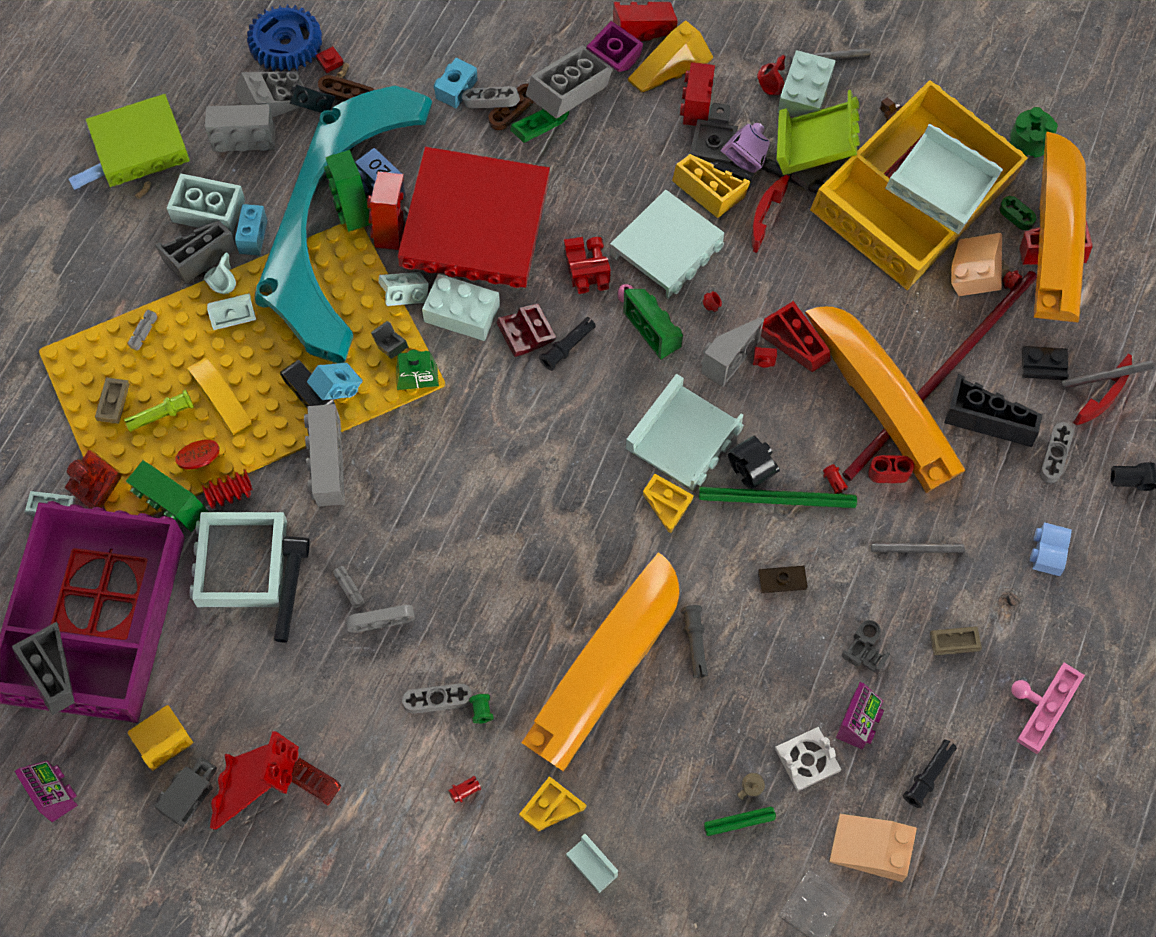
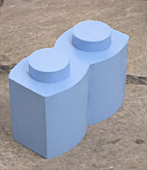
[1030,522,1072,576]

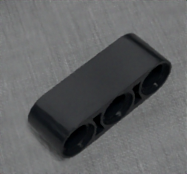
[280,360,335,409]

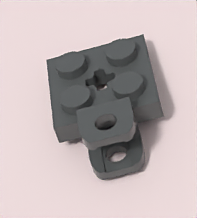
[690,103,738,165]

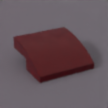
[496,303,557,357]

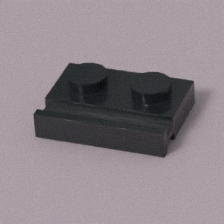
[1022,346,1069,380]

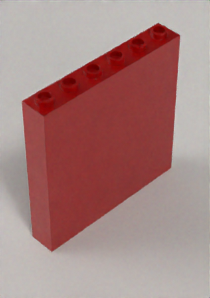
[398,147,550,288]

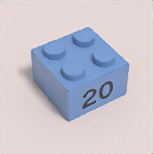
[355,148,406,201]

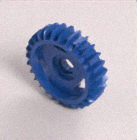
[247,4,322,72]

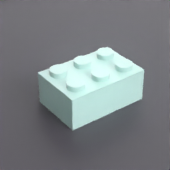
[777,50,836,117]
[167,173,245,234]
[422,274,500,341]

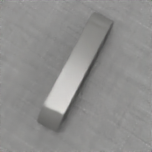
[462,86,520,108]
[1040,422,1074,483]
[346,605,415,633]
[402,684,472,714]

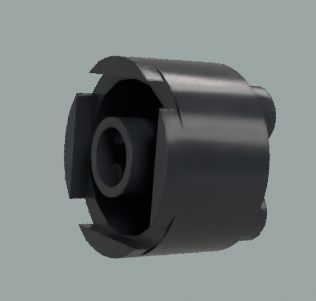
[728,435,780,489]

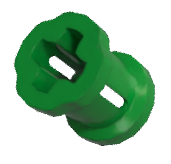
[469,694,494,724]

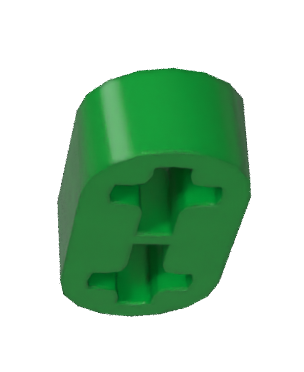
[999,196,1036,231]

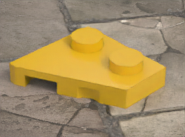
[643,474,694,533]
[519,776,587,832]

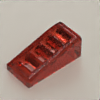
[292,757,341,805]

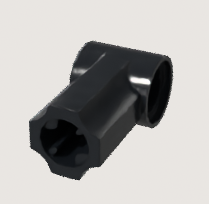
[1110,462,1156,491]

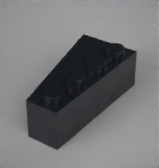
[944,373,1042,447]

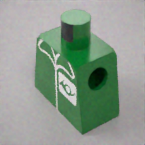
[396,350,439,390]

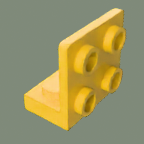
[127,705,194,771]

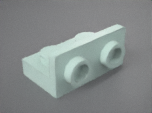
[379,272,429,306]

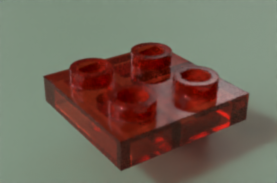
[64,450,123,509]

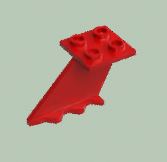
[210,731,299,830]

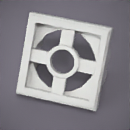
[775,727,841,792]

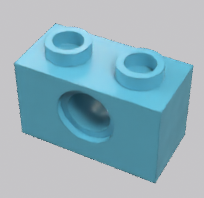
[434,58,478,108]
[235,204,267,256]
[307,363,363,400]

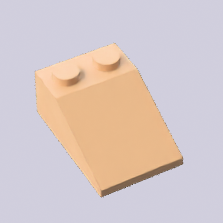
[951,233,1002,296]
[829,814,917,882]

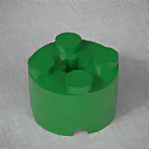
[1010,107,1058,158]

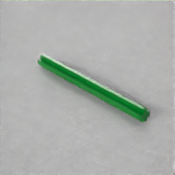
[699,487,857,508]

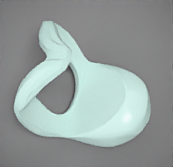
[204,252,236,294]

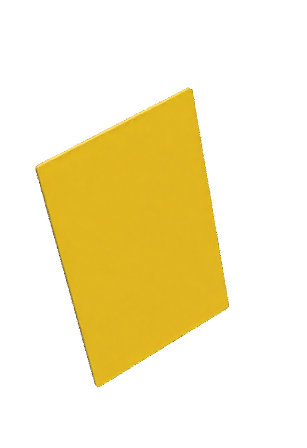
[39,224,445,516]

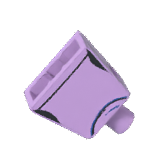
[721,123,770,173]

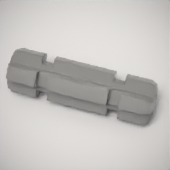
[128,310,157,350]
[333,566,364,608]

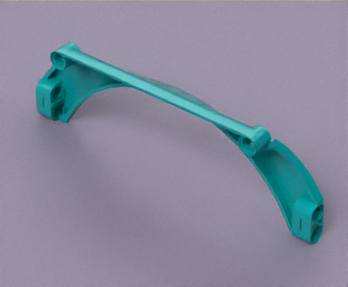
[254,85,432,363]

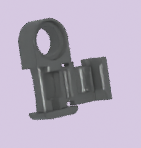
[842,620,890,674]

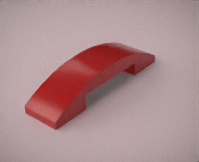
[751,175,790,253]
[1073,353,1132,425]

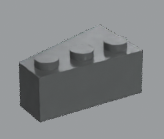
[155,220,237,284]
[12,622,75,715]

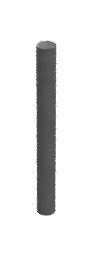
[790,49,871,64]
[1062,360,1155,389]
[871,543,964,553]

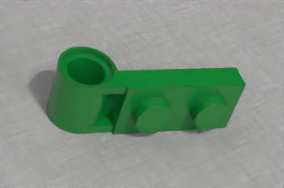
[510,108,569,143]

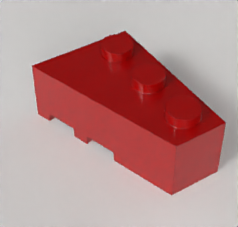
[680,62,715,126]
[367,172,404,250]

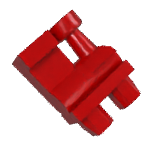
[564,237,611,294]

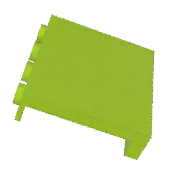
[777,90,860,175]
[86,94,190,187]

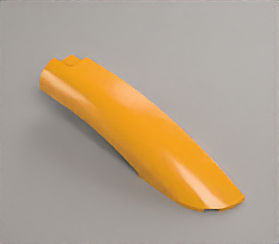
[1033,132,1087,323]
[805,306,966,493]
[521,552,680,772]

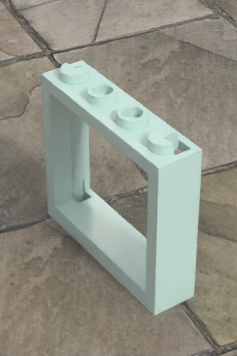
[190,512,287,607]

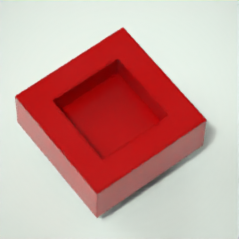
[316,46,344,74]
[753,347,777,368]

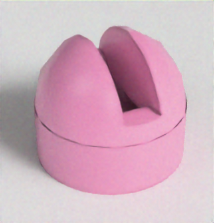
[618,284,634,303]

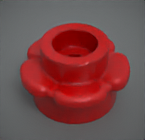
[1003,270,1022,290]
[703,291,722,312]

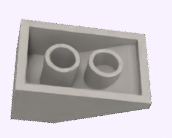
[701,317,764,387]

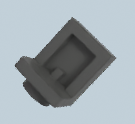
[371,321,409,359]

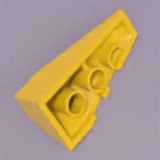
[628,20,713,93]

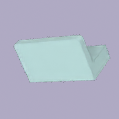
[207,293,256,330]
[566,834,618,893]

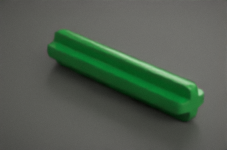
[704,806,776,836]

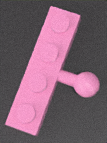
[1011,663,1085,754]

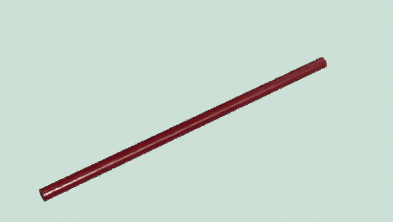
[842,271,1037,481]

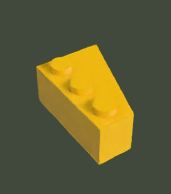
[672,154,750,218]

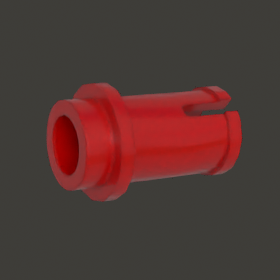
[823,464,848,494]
[448,776,481,803]

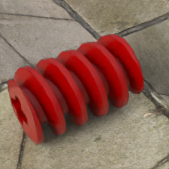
[202,469,253,509]

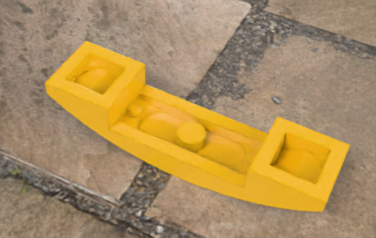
[187,358,252,435]

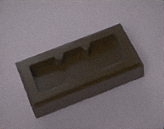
[758,565,808,594]

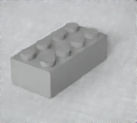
[526,45,613,119]
[304,404,345,507]

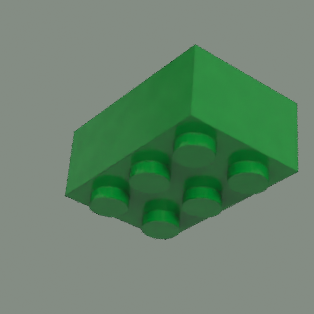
[324,150,372,232]

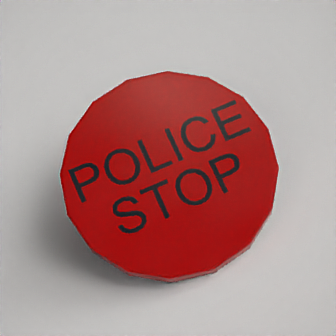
[175,440,220,470]

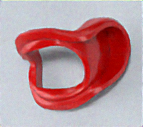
[757,54,786,96]

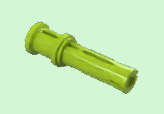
[124,389,194,432]

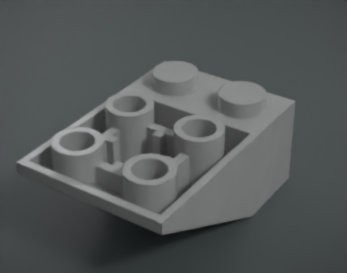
[235,71,304,117]

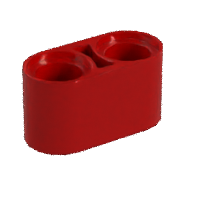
[868,455,914,483]

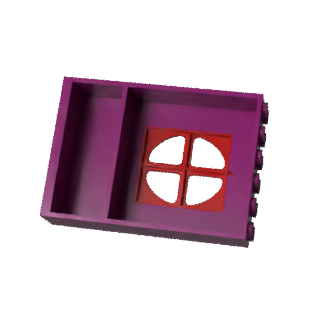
[0,501,185,723]

